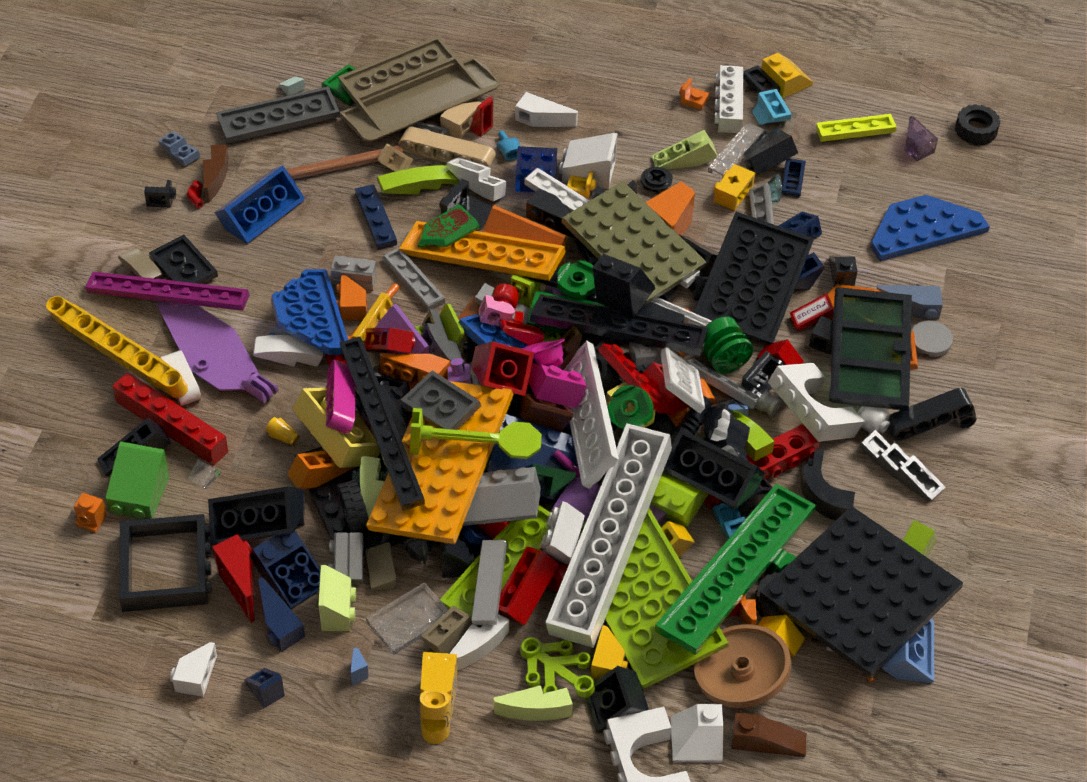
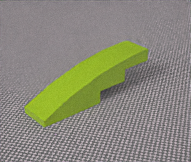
[376,165,460,195]

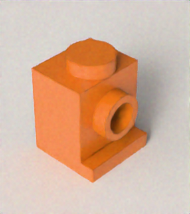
[74,493,107,533]

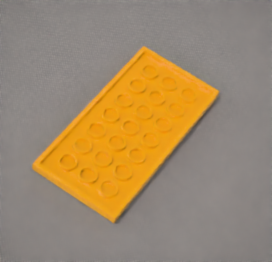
[366,381,513,544]

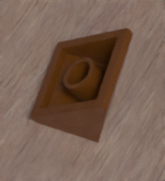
[519,393,574,432]

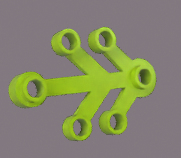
[520,637,595,698]

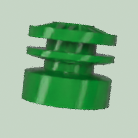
[702,317,754,374]

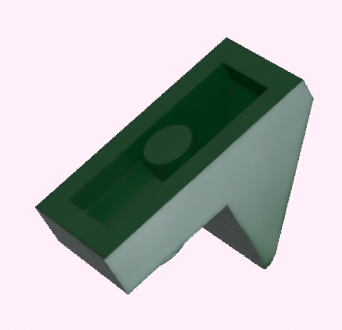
[526,464,576,498]

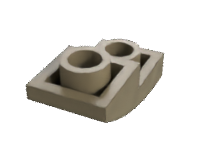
[118,247,163,279]

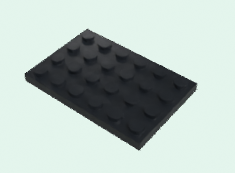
[694,211,814,345]

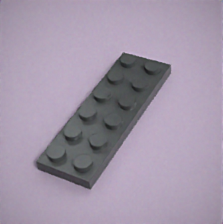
[216,86,340,143]

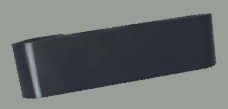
[888,388,977,441]

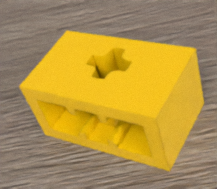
[713,164,755,211]

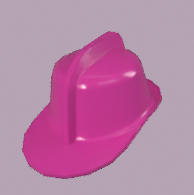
[522,339,565,367]

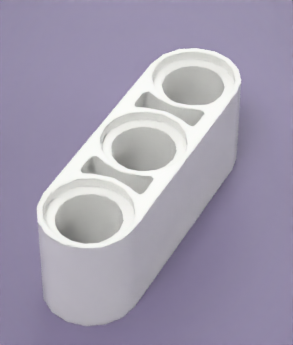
[160,350,202,406]

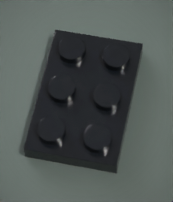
[149,235,218,284]

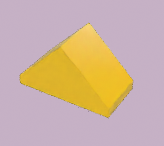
[758,615,805,658]

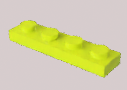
[816,114,897,142]

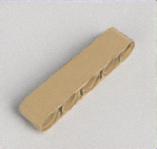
[398,127,496,168]

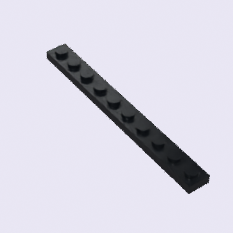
[339,336,425,511]

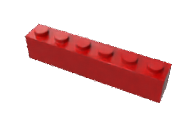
[112,372,229,466]

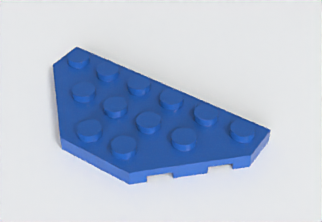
[871,195,990,261]
[271,269,348,355]

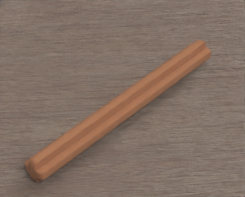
[287,145,403,180]

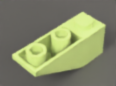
[651,130,718,170]

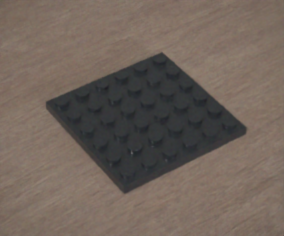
[760,506,963,678]

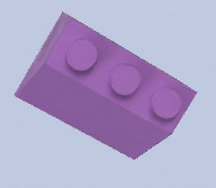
[375,304,429,354]

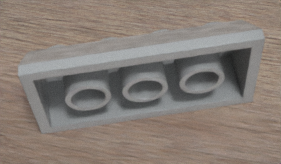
[462,467,541,526]

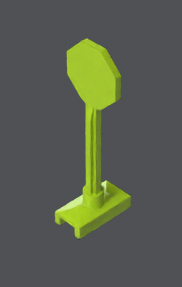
[410,408,542,459]

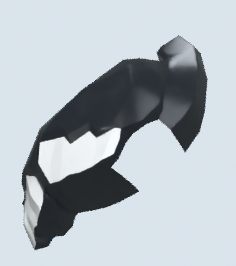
[703,399,750,461]

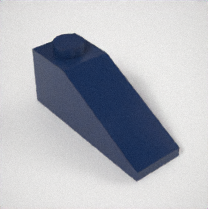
[258,577,305,652]

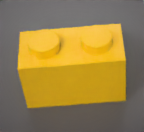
[761,53,814,98]

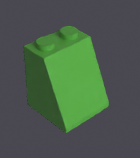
[105,442,170,519]

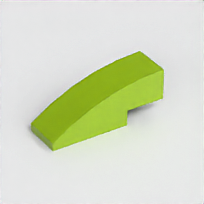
[730,410,774,461]

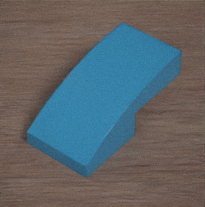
[712,502,745,540]

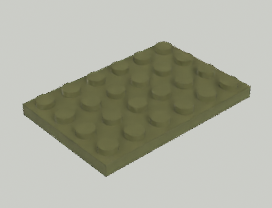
[562,181,706,306]

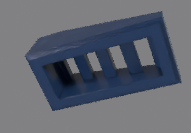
[781,158,806,197]

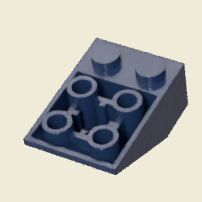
[250,531,321,609]

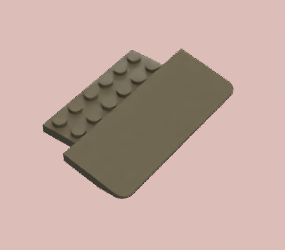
[338,36,500,142]

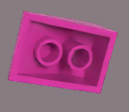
[528,363,587,409]

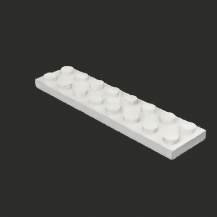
[564,341,619,489]

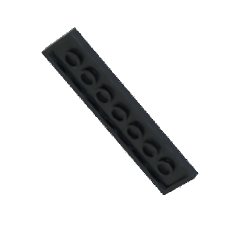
[530,294,708,356]

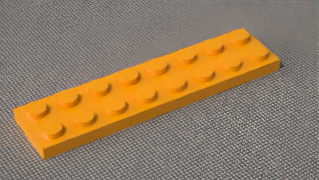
[399,221,566,281]

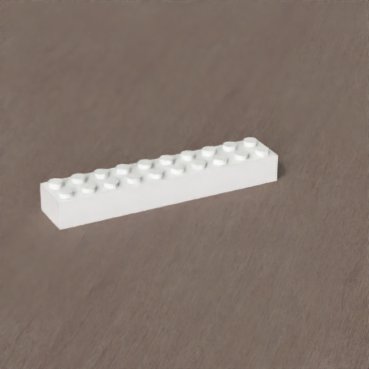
[545,423,672,648]

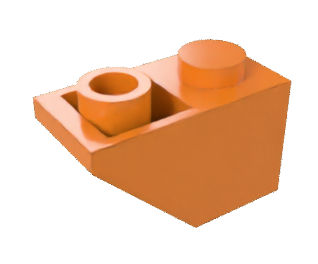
[336,275,367,321]

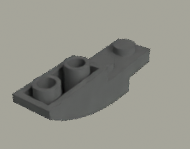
[421,309,462,366]

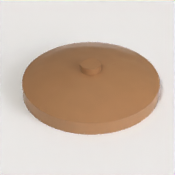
[694,624,791,708]

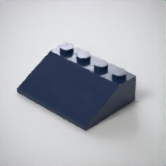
[486,414,579,503]

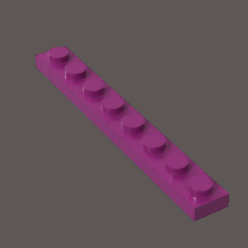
[85,272,250,311]

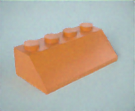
[483,205,566,267]

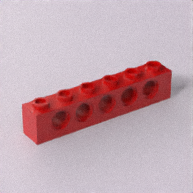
[703,424,821,510]

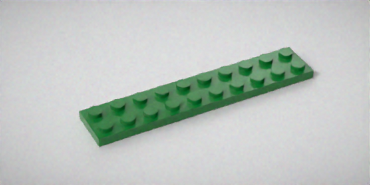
[654,483,816,655]

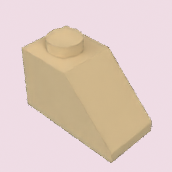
[440,102,481,139]

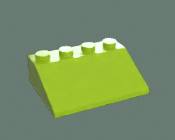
[650,471,708,527]

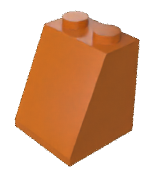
[645,181,695,235]

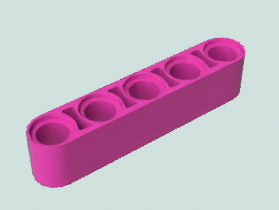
[326,359,355,435]

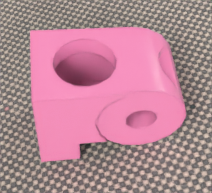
[479,295,515,326]

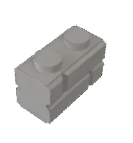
[331,256,377,291]
[329,533,363,583]

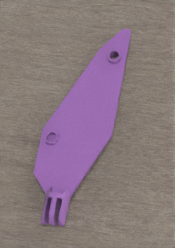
[157,301,279,404]

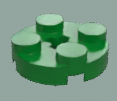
[557,261,595,300]
[607,385,653,431]

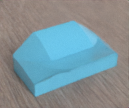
[752,89,792,125]

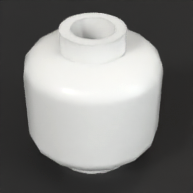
[857,406,890,434]

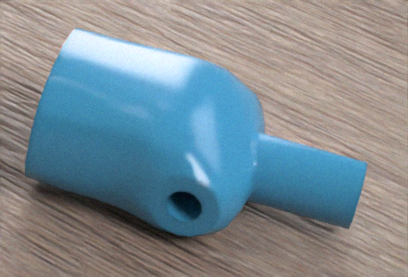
[496,131,524,161]

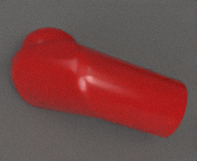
[186,181,204,209]

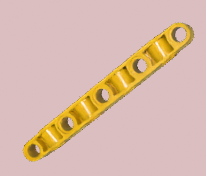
[46,296,188,398]

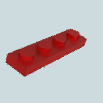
[598,343,667,411]

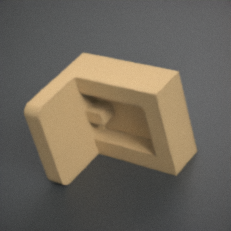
[377,144,413,172]

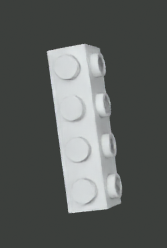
[714,65,743,134]

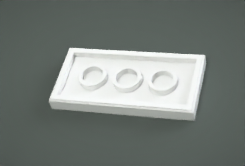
[661,347,705,413]

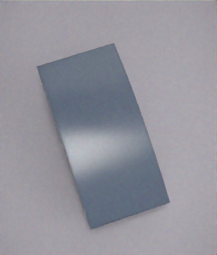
[158,131,201,166]

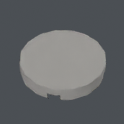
[911,320,953,357]

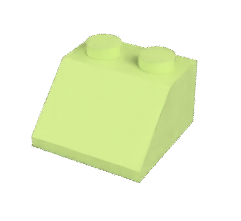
[319,565,356,631]

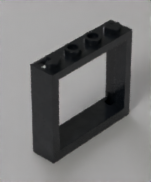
[119,514,212,612]

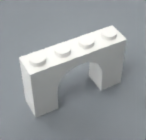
[768,363,865,442]
[603,707,690,782]

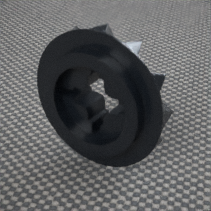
[641,167,673,193]

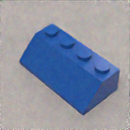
[214,165,305,243]

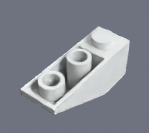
[515,92,578,127]

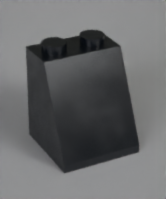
[592,253,655,317]

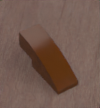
[203,144,229,202]

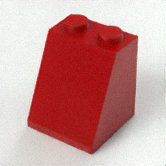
[471,341,534,396]

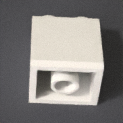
[559,133,617,190]

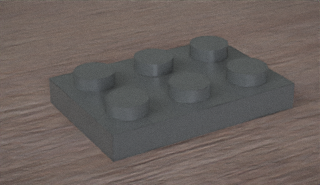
[401,370,481,430]

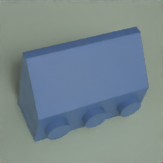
[882,619,934,683]

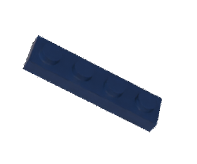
[355,184,397,250]

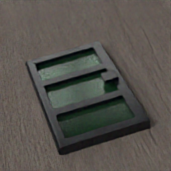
[829,287,912,411]

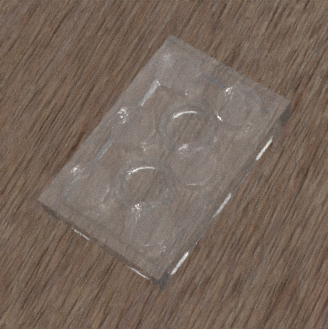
[366,582,448,655]

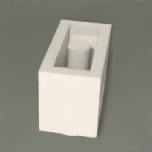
[170,642,217,697]

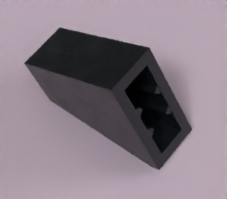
[743,128,798,175]

